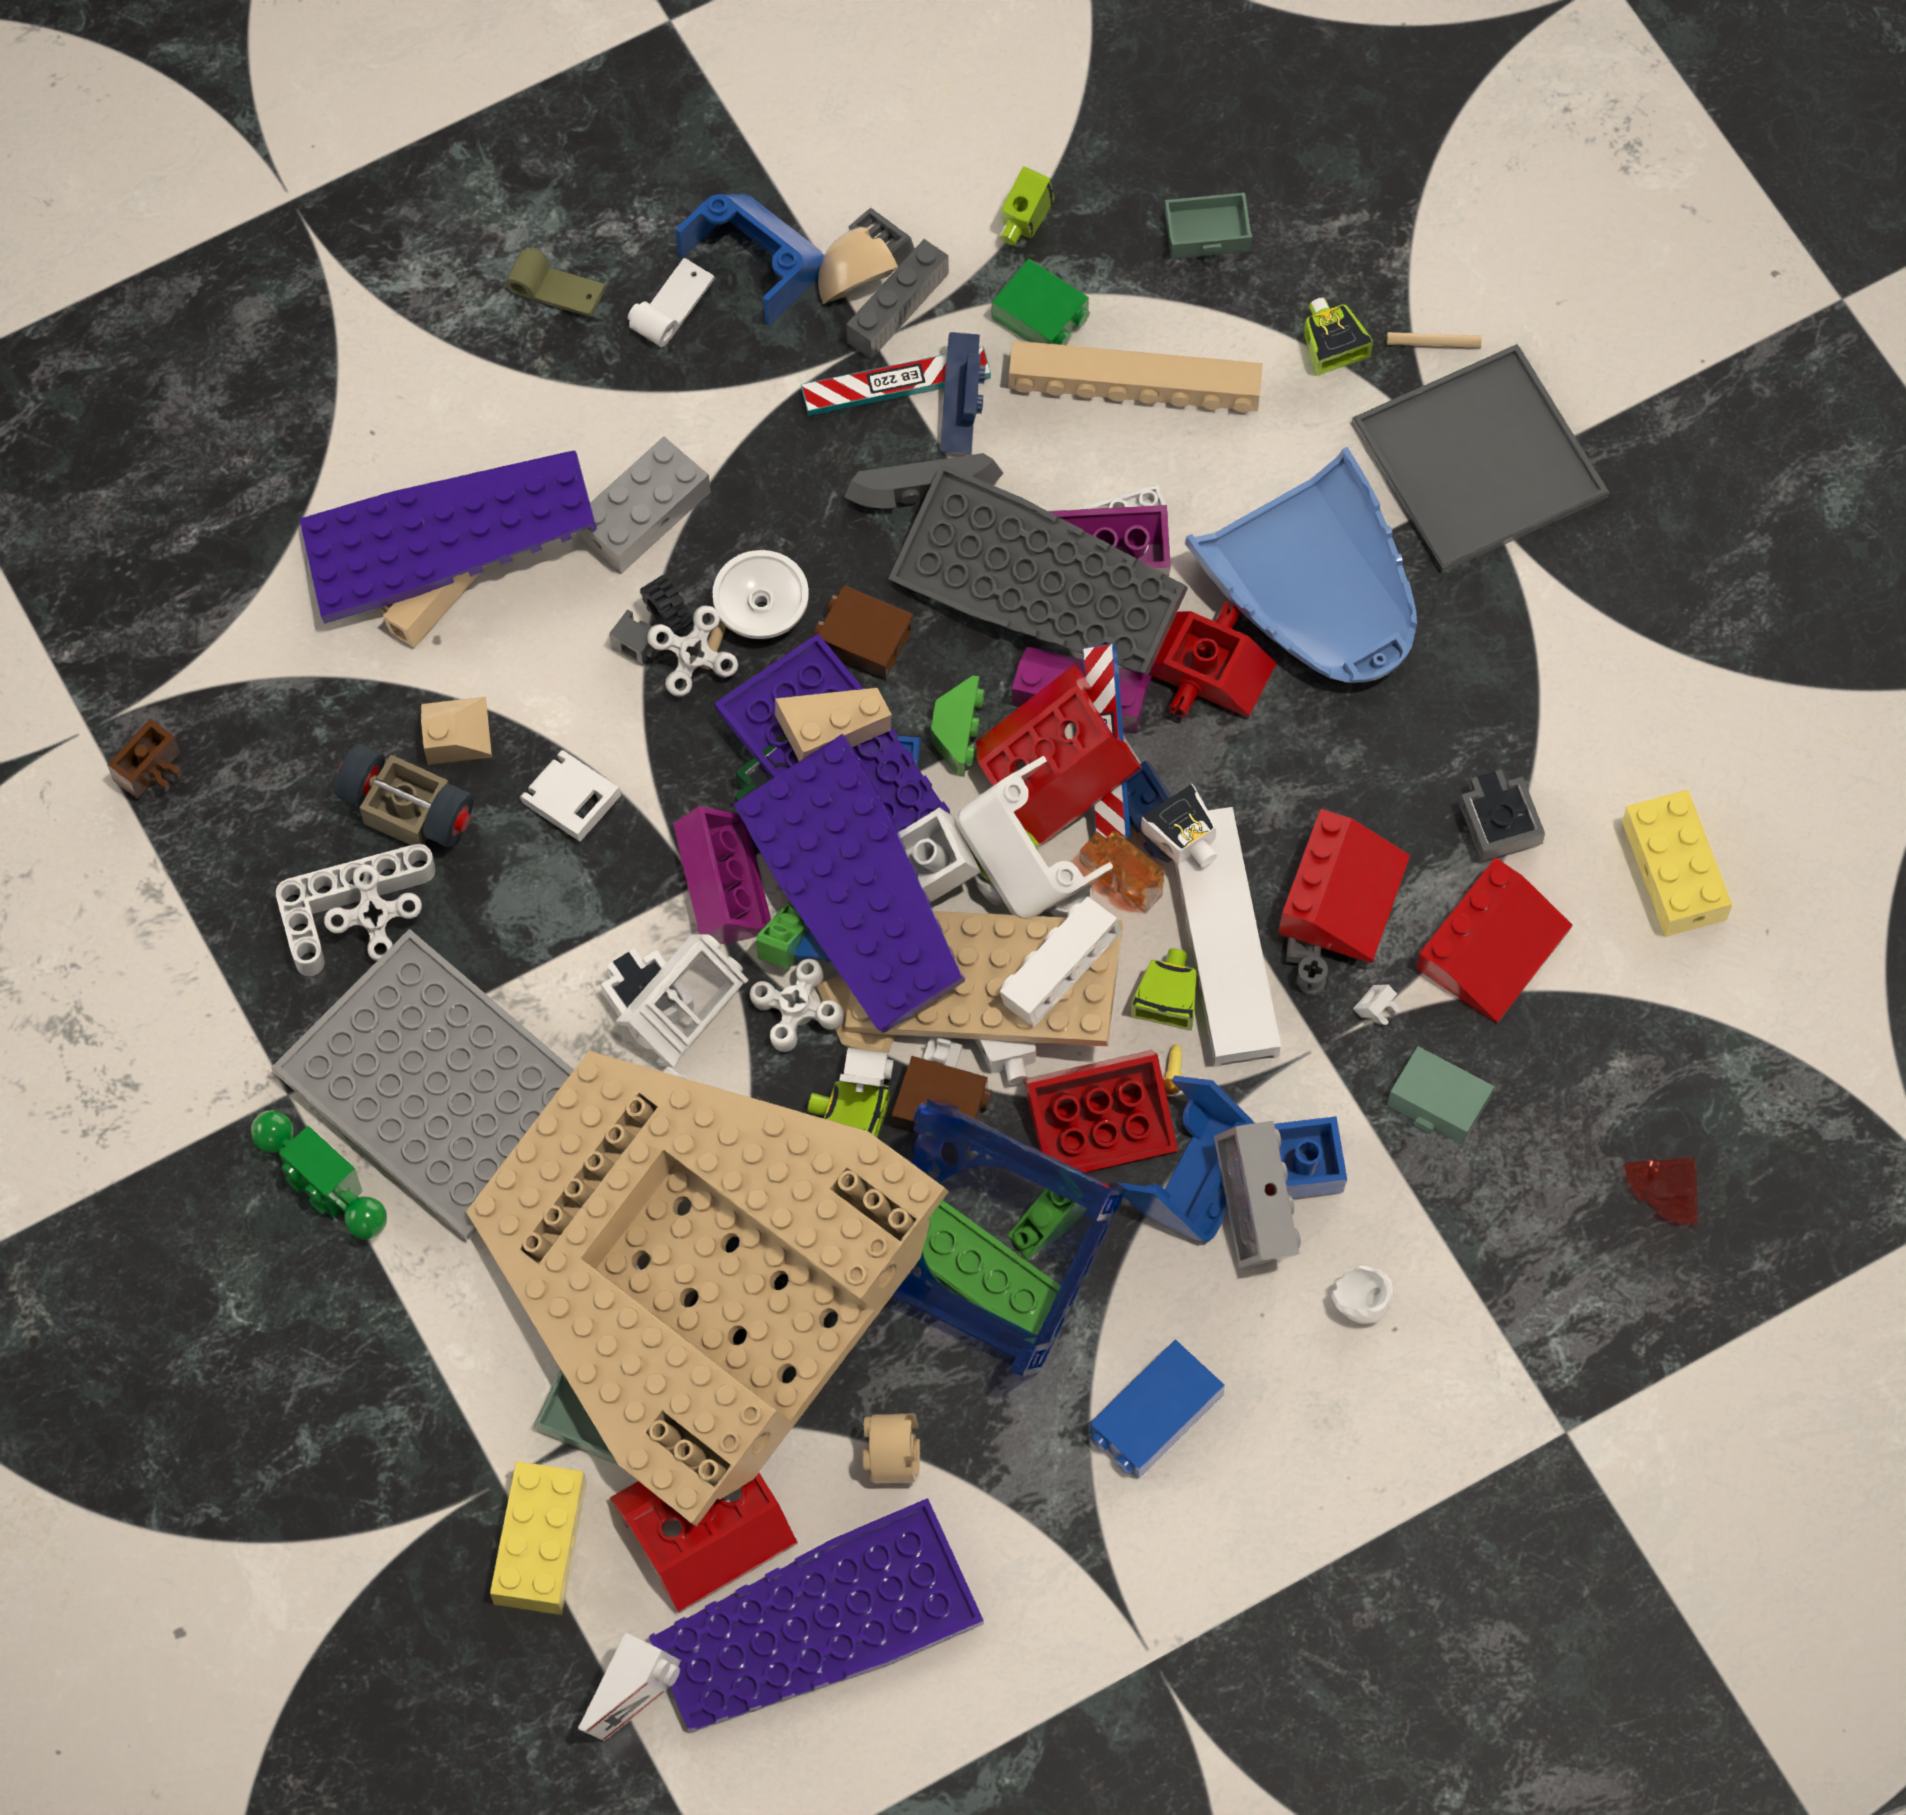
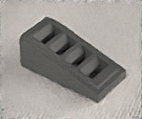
[848,207,915,267]

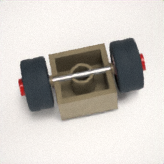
[334,744,474,847]

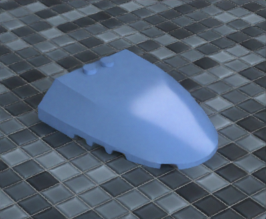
[1185,447,1417,683]

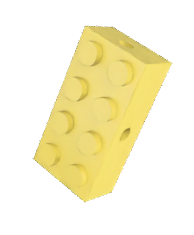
[1622,789,1732,937]
[490,1461,587,1615]

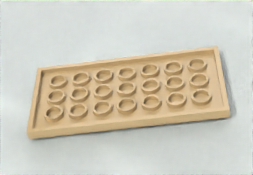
[845,911,1123,1046]

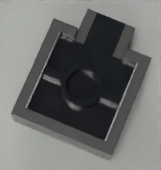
[1459,770,1545,862]

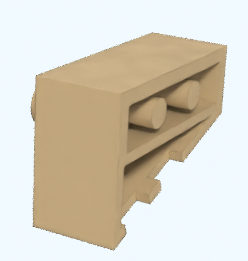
[775,688,892,761]

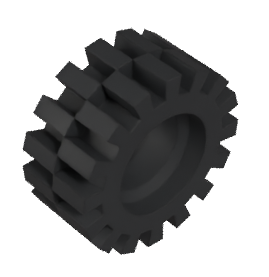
[640,575,693,635]

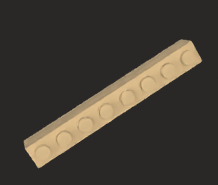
[1009,341,1263,412]

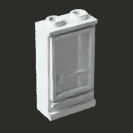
[616,934,748,1067]

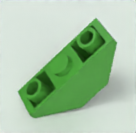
[931,676,985,777]
[756,902,808,970]
[1007,1169,1087,1260]

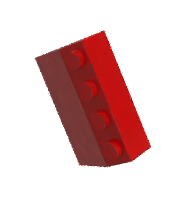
[1278,809,1410,963]
[1416,857,1573,1024]
[1023,1050,1178,1181]

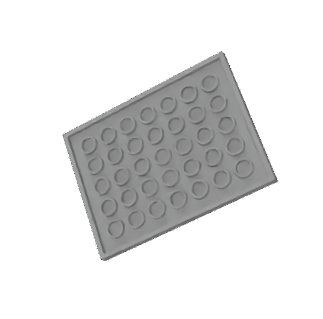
[271,929,574,1241]

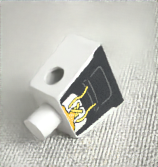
[1141,784,1217,867]

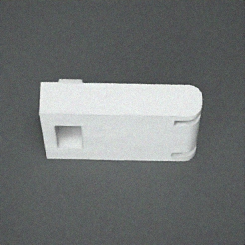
[520,750,621,842]

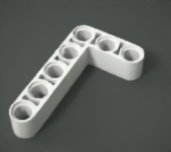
[276,844,436,976]

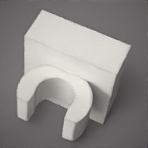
[1353,985,1399,1025]
[923,1037,962,1068]

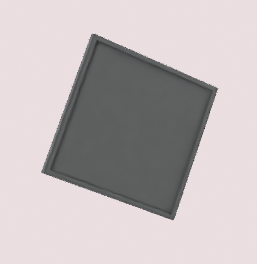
[1352,344,1609,573]

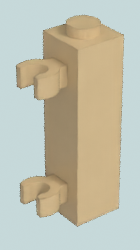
[380,565,487,648]

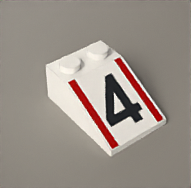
[578,1632,681,1741]

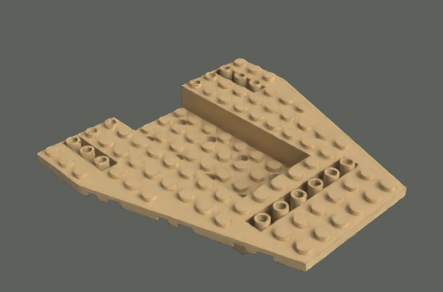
[466,1051,949,1526]

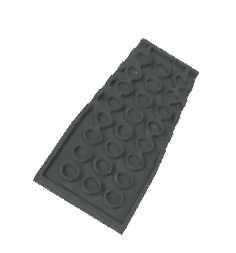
[888,463,1188,675]

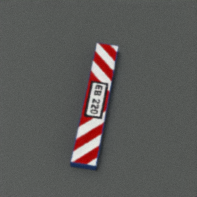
[1083,644,1131,841]

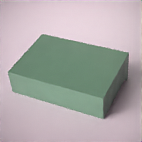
[1164,193,1252,259]
[1387,1046,1495,1145]
[535,1369,618,1465]

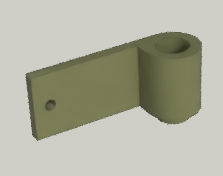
[505,248,606,317]

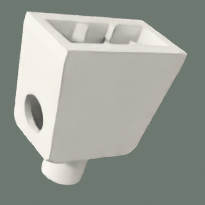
[974,1039,1036,1085]

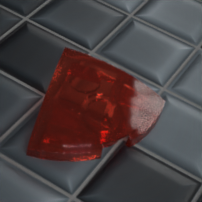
[1624,1157,1698,1223]

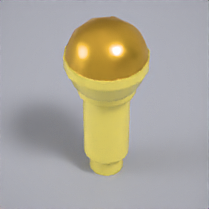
[1163,1044,1182,1094]

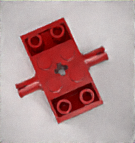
[1149,602,1276,718]

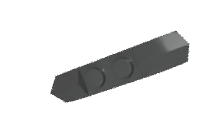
[844,453,1004,508]

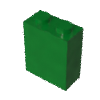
[992,259,1090,345]

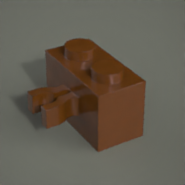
[107,718,182,799]

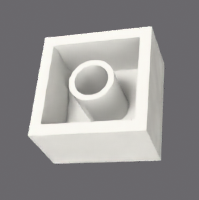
[899,808,981,902]

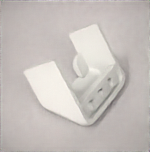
[956,756,1113,918]

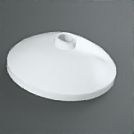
[713,550,809,639]

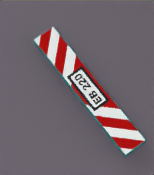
[801,346,991,416]

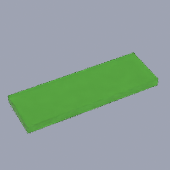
[916,1200,1072,1348]

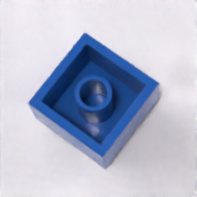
[1274,1116,1347,1199]

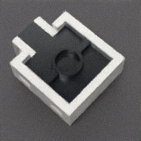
[601,948,694,1045]

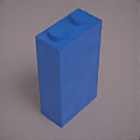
[1089,1339,1225,1479]

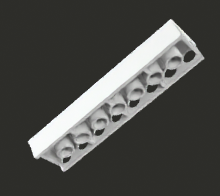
[1173,807,1281,1067]

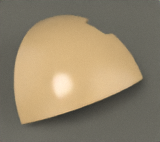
[818,227,898,304]

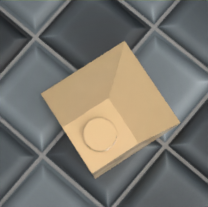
[421,697,492,765]

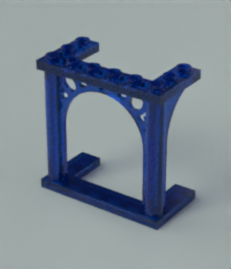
[892,1099,1127,1377]

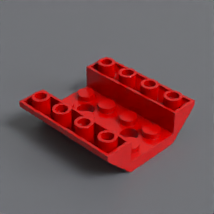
[976,664,1142,845]
[610,1472,798,1614]

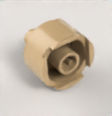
[863,1413,920,1484]

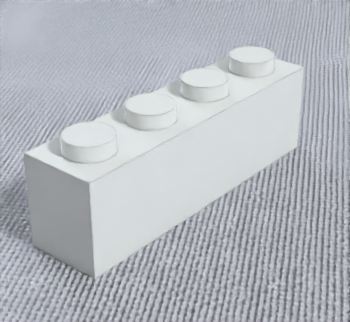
[1000,896,1121,1027]

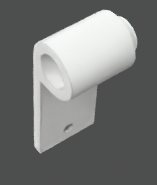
[628,258,715,347]
[840,1047,894,1092]

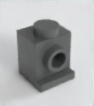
[609,609,661,666]

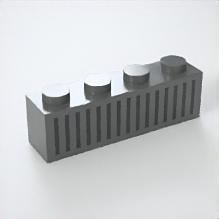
[846,239,949,360]

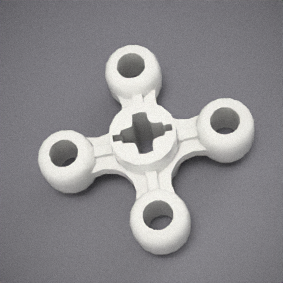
[647,605,738,697]
[324,865,422,961]
[749,959,844,1052]

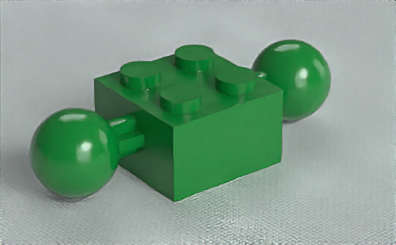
[250,1110,387,1240]

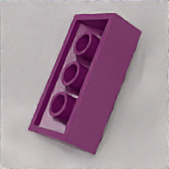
[1048,505,1171,576]
[1012,647,1152,734]
[673,806,771,944]

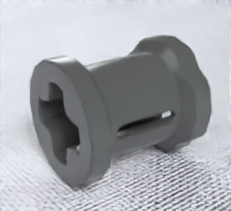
[1297,956,1328,995]

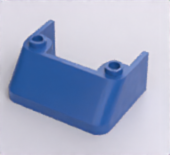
[675,194,824,326]
[1116,1075,1255,1241]

